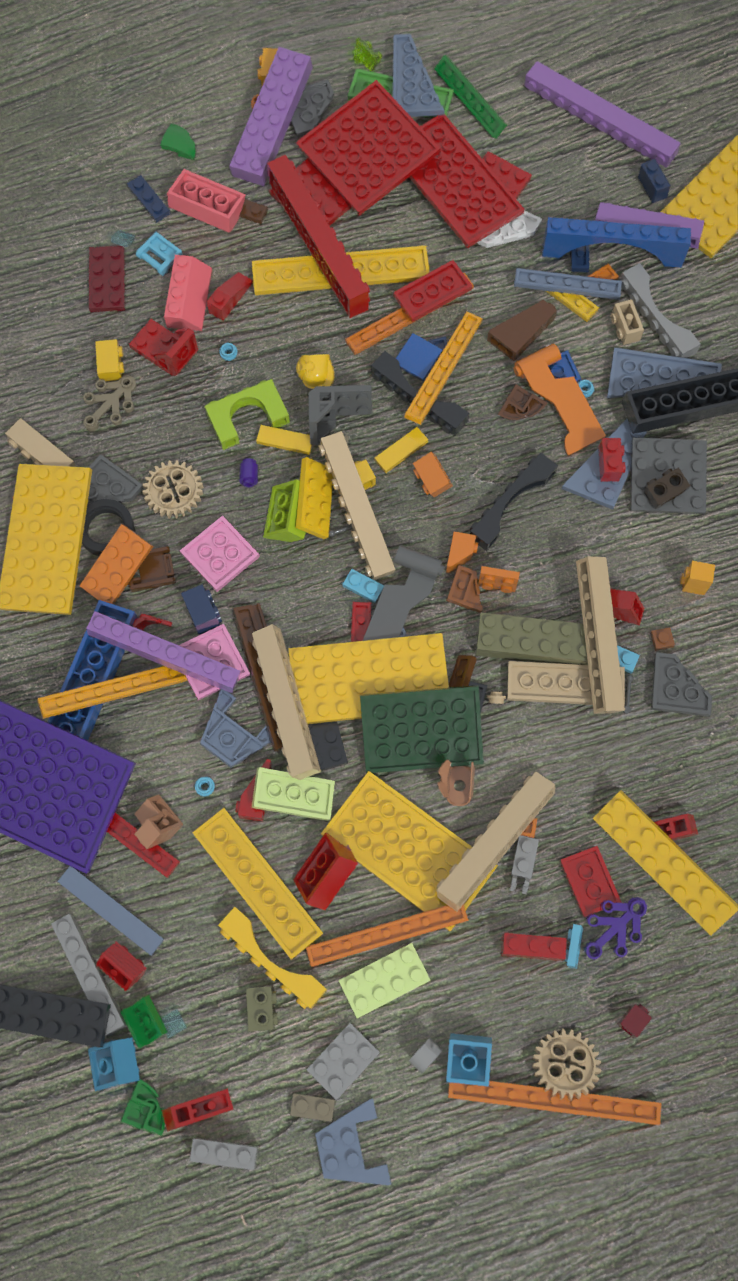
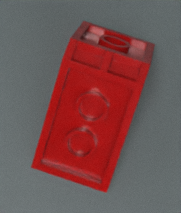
[129,319,198,376]

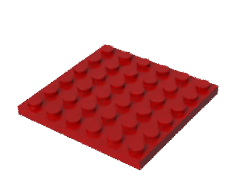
[296,80,441,216]

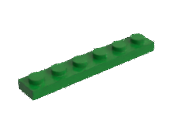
[434,55,507,139]

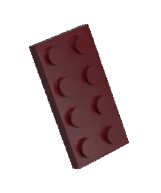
[89,245,125,312]

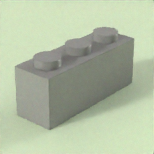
[190,1138,259,1170]

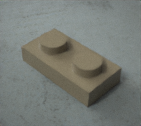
[290,1093,335,1122]

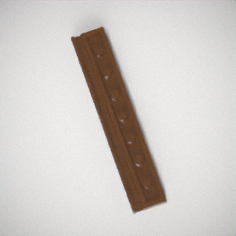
[232,603,283,752]

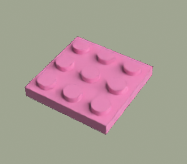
[180,515,260,592]
[179,624,250,700]

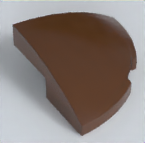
[497,384,547,420]

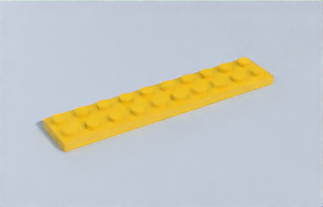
[252,245,429,295]

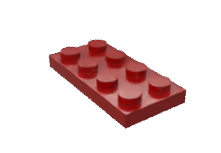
[393,260,472,322]

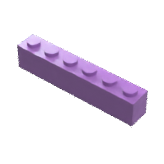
[595,202,704,249]

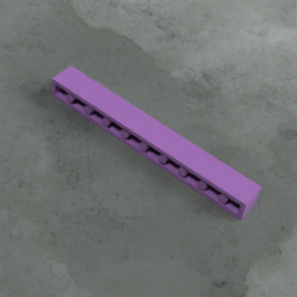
[524,61,681,168]

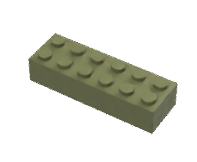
[476,613,588,665]

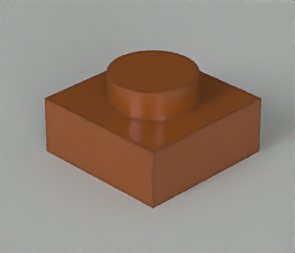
[650,627,675,651]

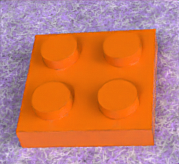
[478,566,520,593]

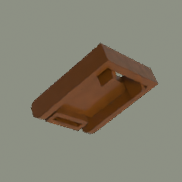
[129,546,176,592]

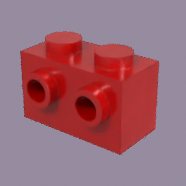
[598,438,626,482]

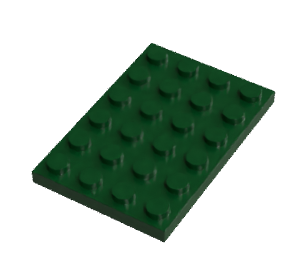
[360,685,484,773]

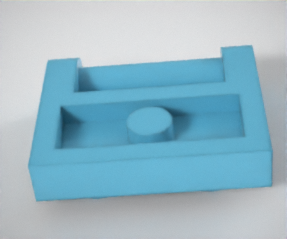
[136,232,183,276]

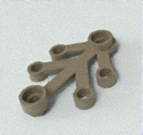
[83,376,136,432]

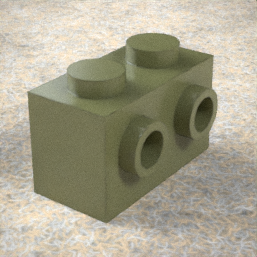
[246,986,278,1032]

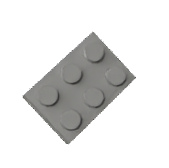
[307,1023,380,1100]

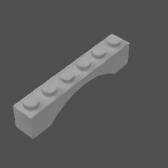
[620,263,700,358]
[51,914,127,1036]

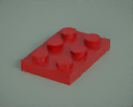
[483,151,532,199]
[560,846,622,918]

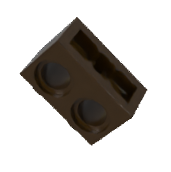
[644,467,691,510]

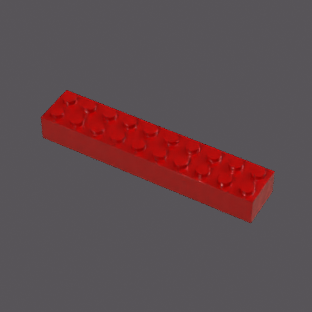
[267,154,370,318]

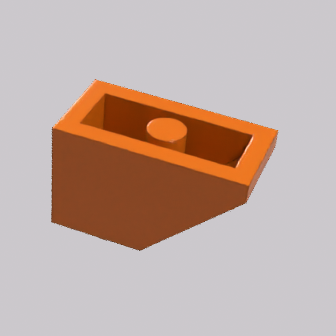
[446,531,478,573]

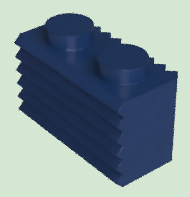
[638,159,671,203]

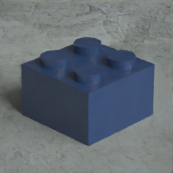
[181,584,222,635]

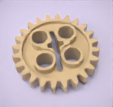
[143,460,203,519]
[532,1029,601,1101]

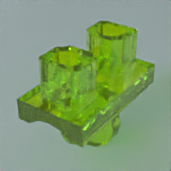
[352,37,382,71]

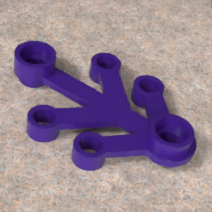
[584,897,647,959]

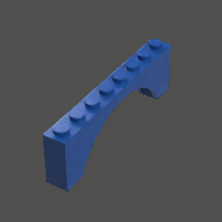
[542,217,691,268]

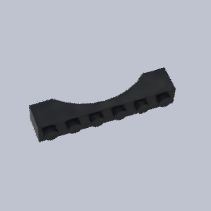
[371,351,470,436]
[469,453,558,551]

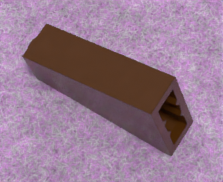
[487,299,557,361]

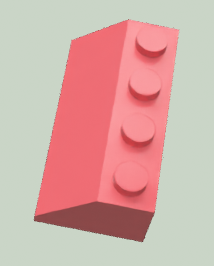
[167,169,246,233]
[164,255,212,331]

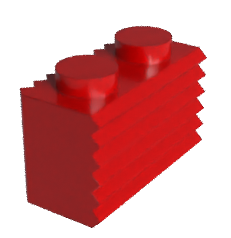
[96,941,147,991]

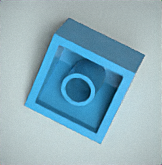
[446,1033,492,1086]
[88,1038,140,1091]

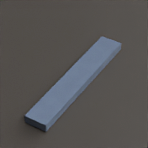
[514,268,622,300]
[57,866,165,956]

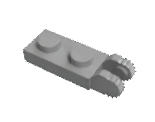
[509,835,539,894]

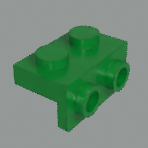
[121,995,168,1049]

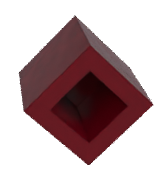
[617,1004,652,1038]

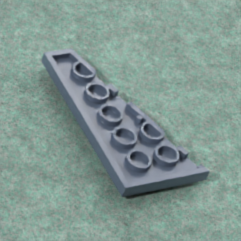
[393,34,444,117]
[607,348,722,399]
[562,419,647,510]

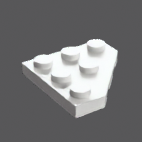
[477,211,542,248]

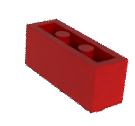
[501,933,566,961]

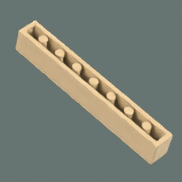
[318,431,395,580]
[576,556,625,714]
[252,624,321,780]
[437,772,555,912]

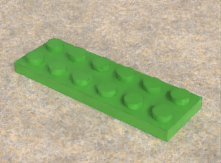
[348,68,454,119]

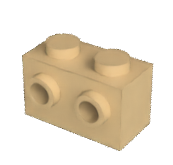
[611,299,644,345]

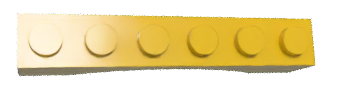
[218,907,327,1009]

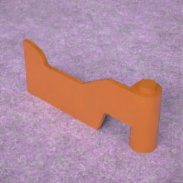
[513,343,606,456]

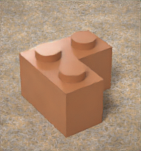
[135,795,184,849]

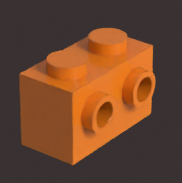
[413,452,453,498]

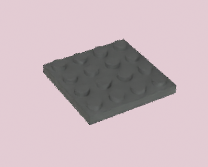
[630,438,707,514]

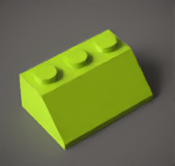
[263,479,306,542]

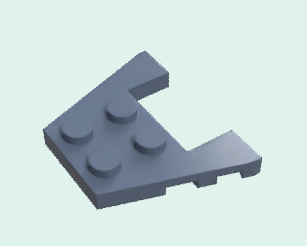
[200,689,271,768]
[315,1099,391,1185]

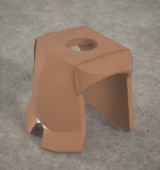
[437,760,475,806]

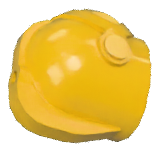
[296,354,334,389]

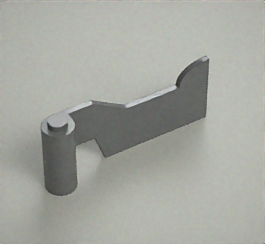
[363,545,445,641]

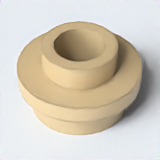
[487,692,506,704]

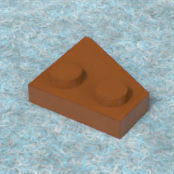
[446,565,483,613]

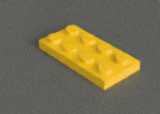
[296,457,333,539]

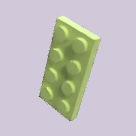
[252,767,335,821]
[339,943,431,1019]

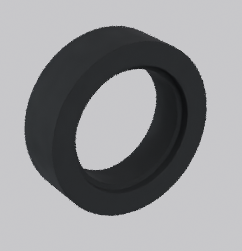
[82,499,135,556]

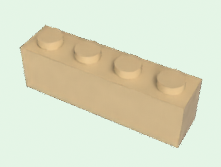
[5,418,76,467]

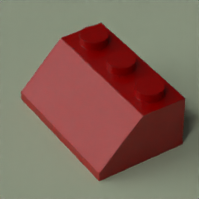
[293,833,358,910]

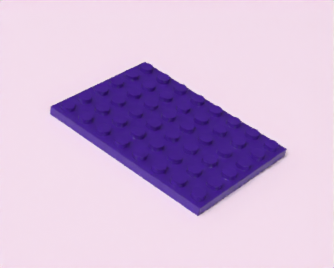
[0,700,136,874]

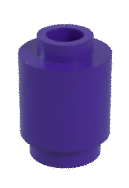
[239,458,258,487]

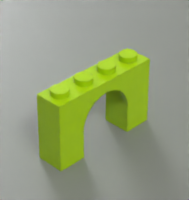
[205,379,290,450]

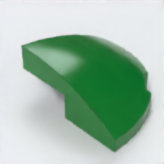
[160,123,196,160]
[120,1080,165,1136]

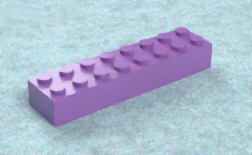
[230,47,312,186]

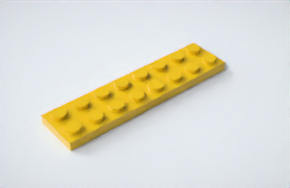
[593,790,738,936]
[192,808,323,960]

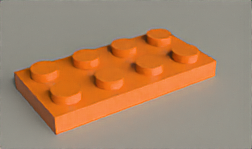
[80,524,153,605]

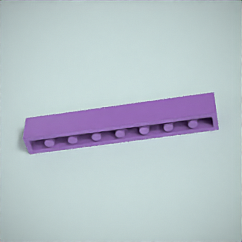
[86,611,240,693]

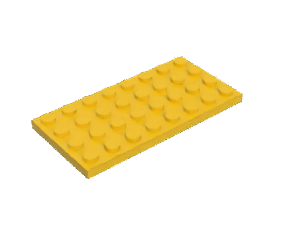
[661,135,738,258]
[0,464,92,615]
[288,633,449,724]
[321,771,497,932]

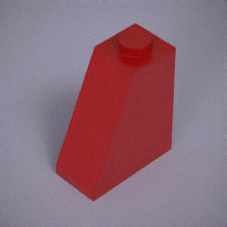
[610,589,645,625]

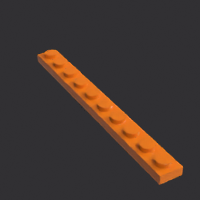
[448,1081,661,1125]

